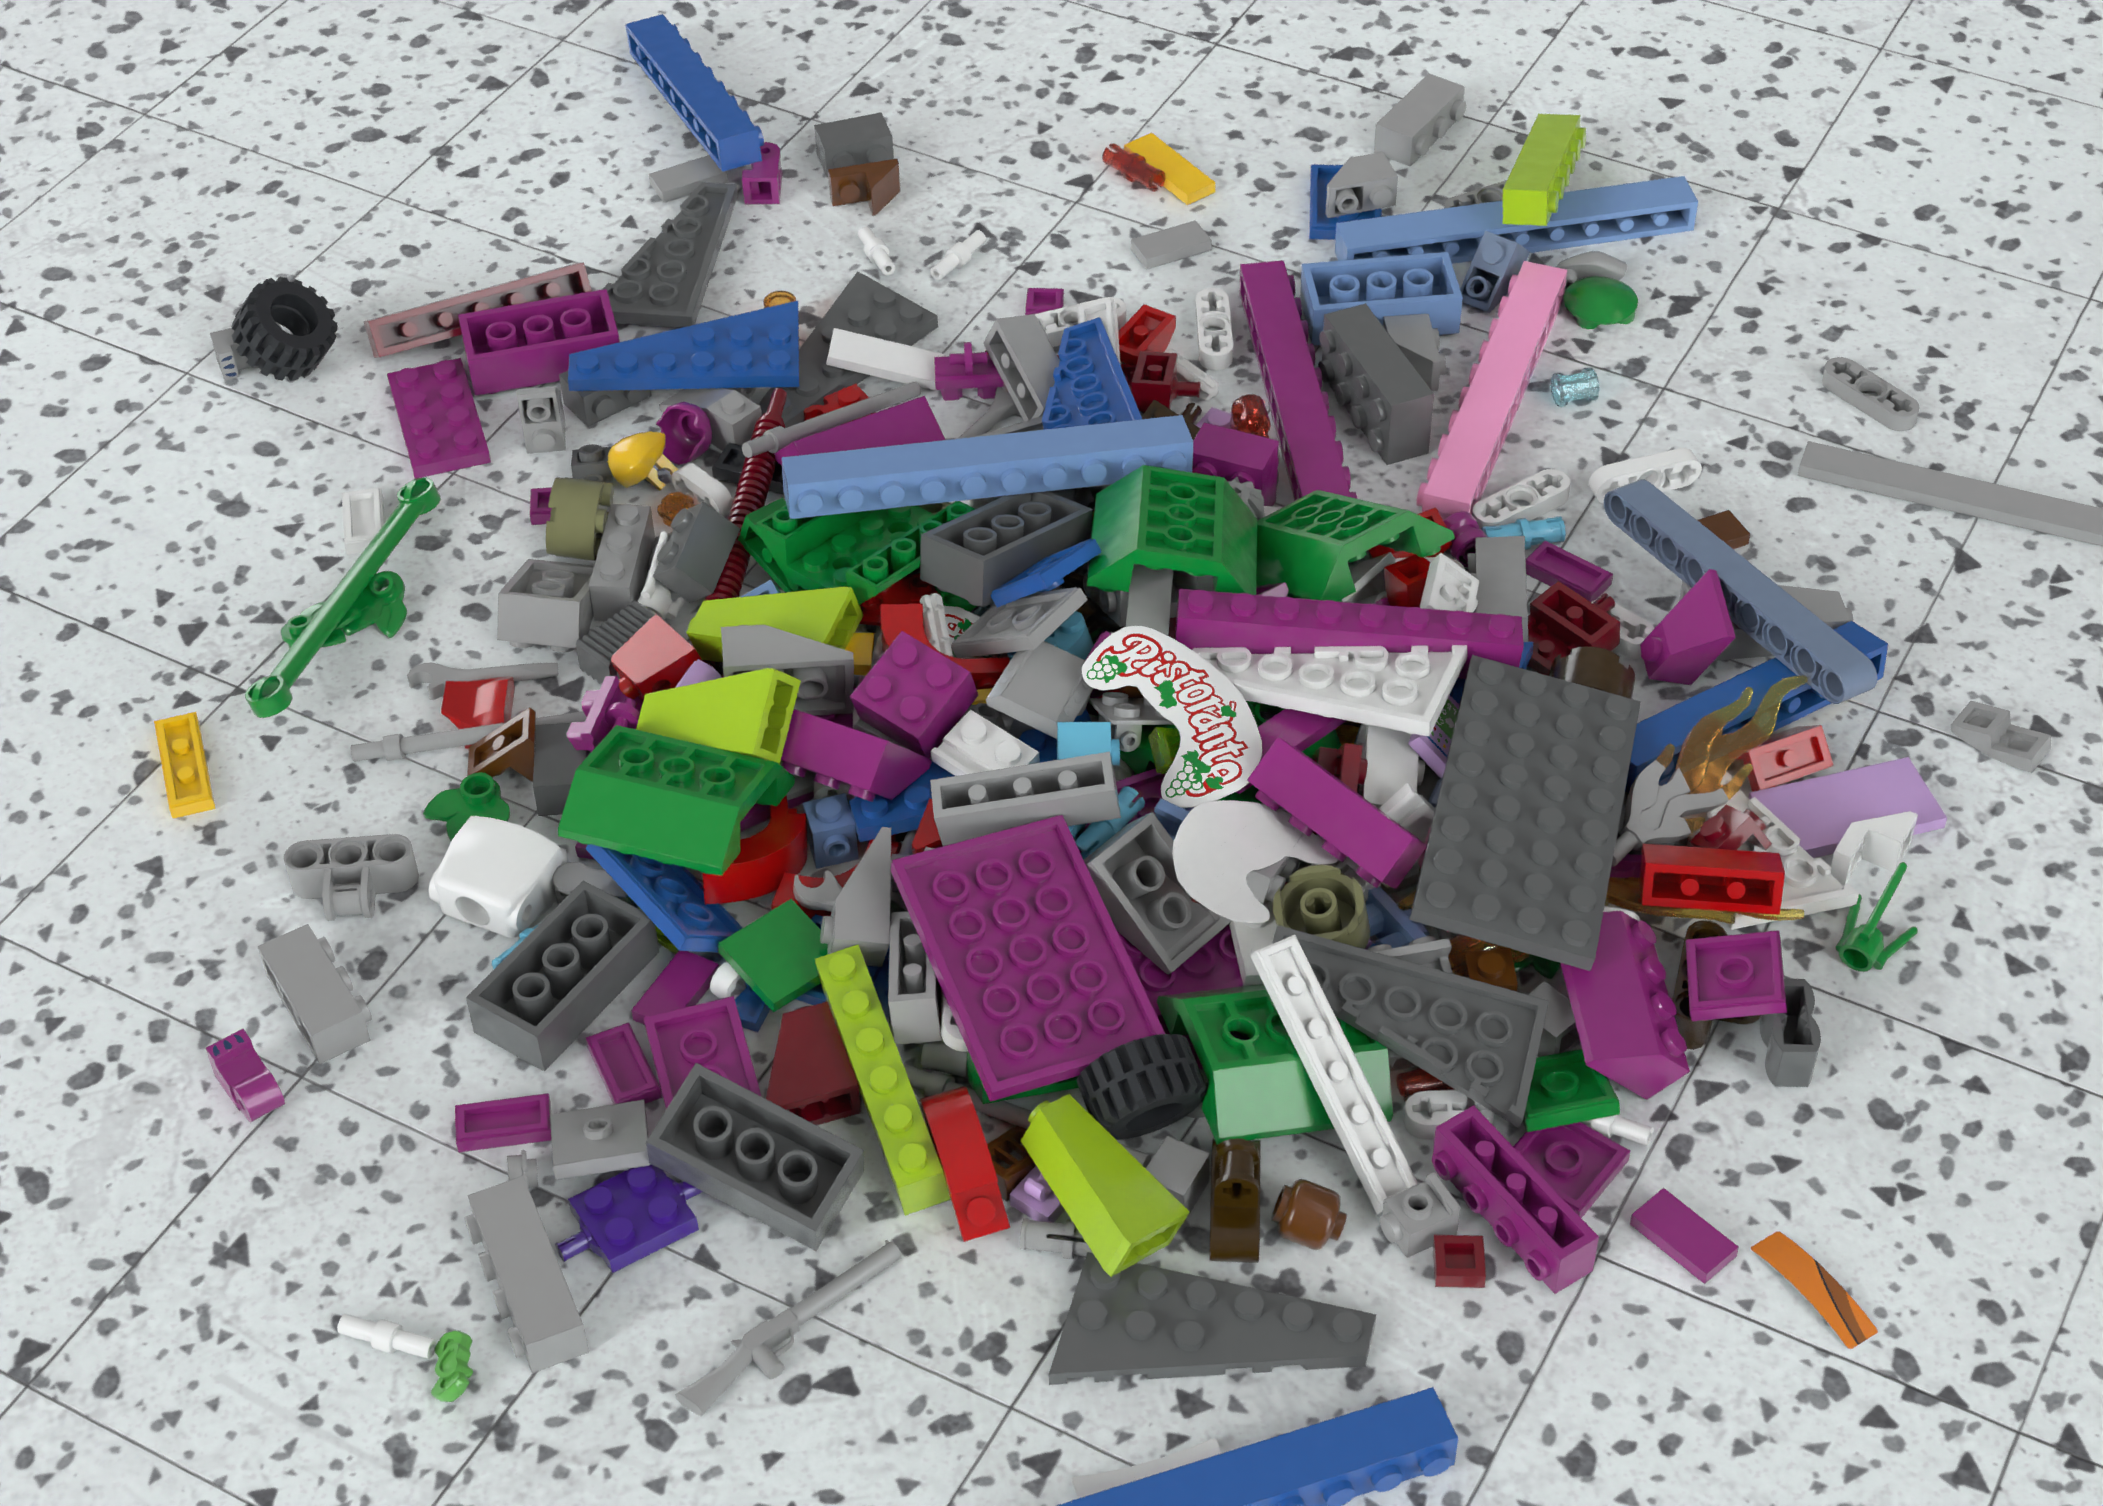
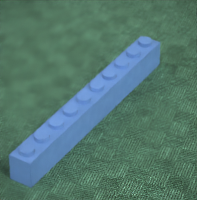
[1335,176,1698,264]
[782,415,1193,519]

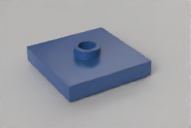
[990,539,1102,608]

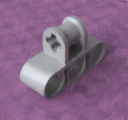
[283,834,419,921]

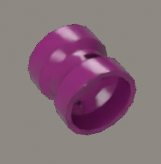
[1444,511,1488,567]

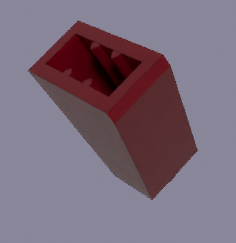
[766,1002,862,1126]

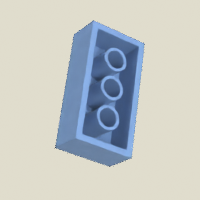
[1300,252,1463,345]

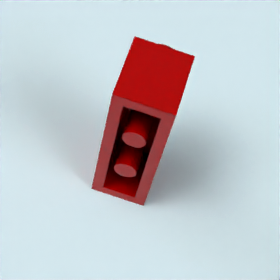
[1638,844,1785,915]

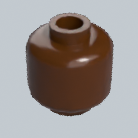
[1271,1179,1347,1250]

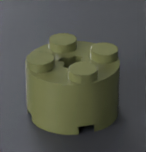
[546,477,614,561]
[1273,865,1370,949]

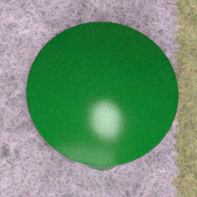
[1564,277,1638,329]

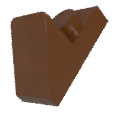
[828,158,900,216]
[467,707,536,782]

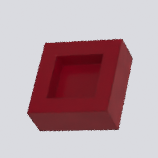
[1433,1235,1486,1288]

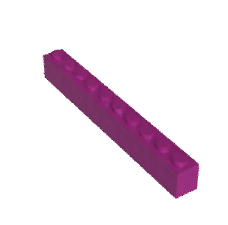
[1239,260,1357,501]

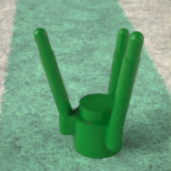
[1835,862,1918,972]

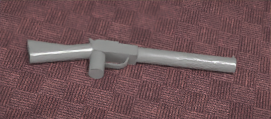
[676,1240,902,1416]

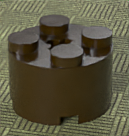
[1549,647,1635,699]

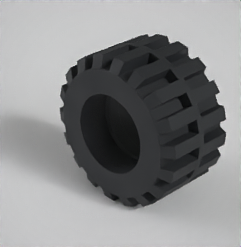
[231,277,338,381]
[1077,1034,1207,1140]

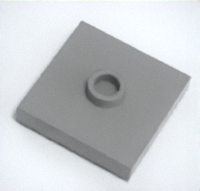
[550,1100,651,1180]

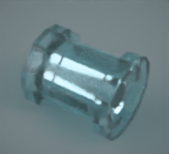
[1551,367,1600,407]

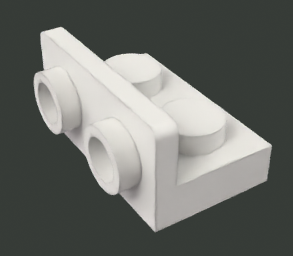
[1420,553,1479,612]

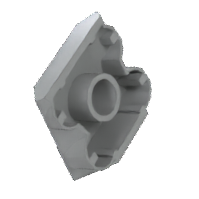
[986,641,1094,739]

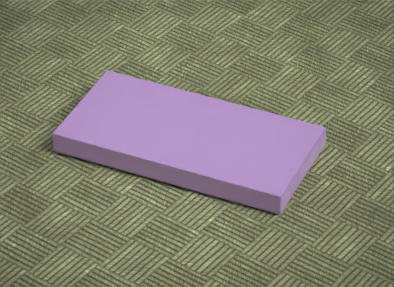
[1748,757,1947,858]

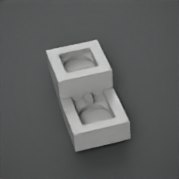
[1951,701,2051,773]

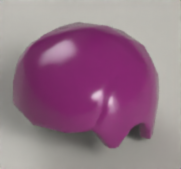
[656,401,712,465]

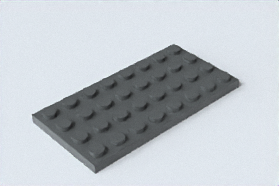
[1409,655,1641,971]

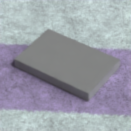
[951,587,1088,658]

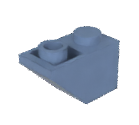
[1460,231,1530,313]

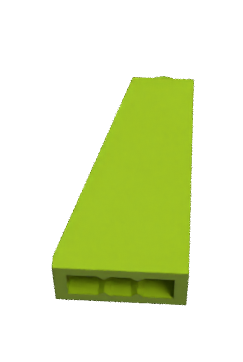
[686,587,863,663]
[636,668,801,764]
[1021,1094,1190,1277]

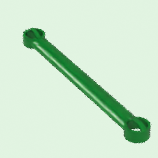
[245,477,441,718]

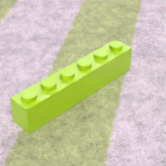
[1503,114,1586,226]
[815,944,950,1216]

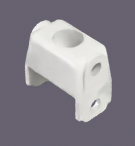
[429,816,568,938]

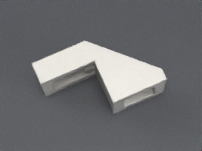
[1830,811,1918,886]

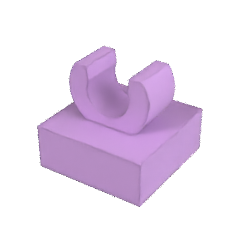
[1010,1166,1065,1223]

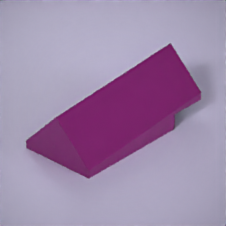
[775,396,946,465]

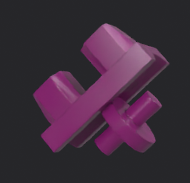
[934,342,1004,401]
[566,676,640,752]

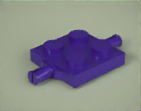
[555,1164,703,1273]

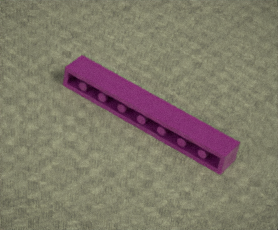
[1175,589,1524,679]

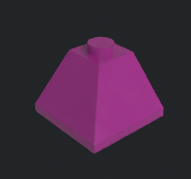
[1640,569,1736,686]

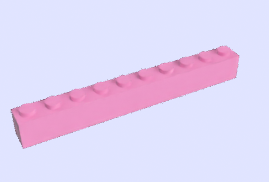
[1416,261,1567,521]

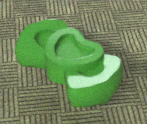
[431,1331,473,1402]

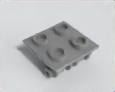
[1089,692,1173,752]

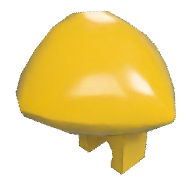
[608,431,679,491]

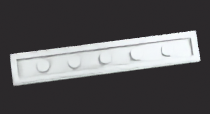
[1250,935,1418,1214]

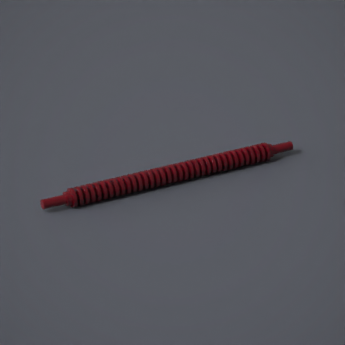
[692,388,787,672]

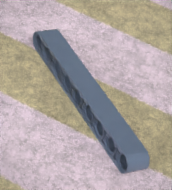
[1604,479,1877,704]

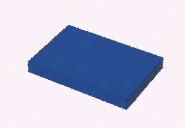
[1309,164,1382,240]

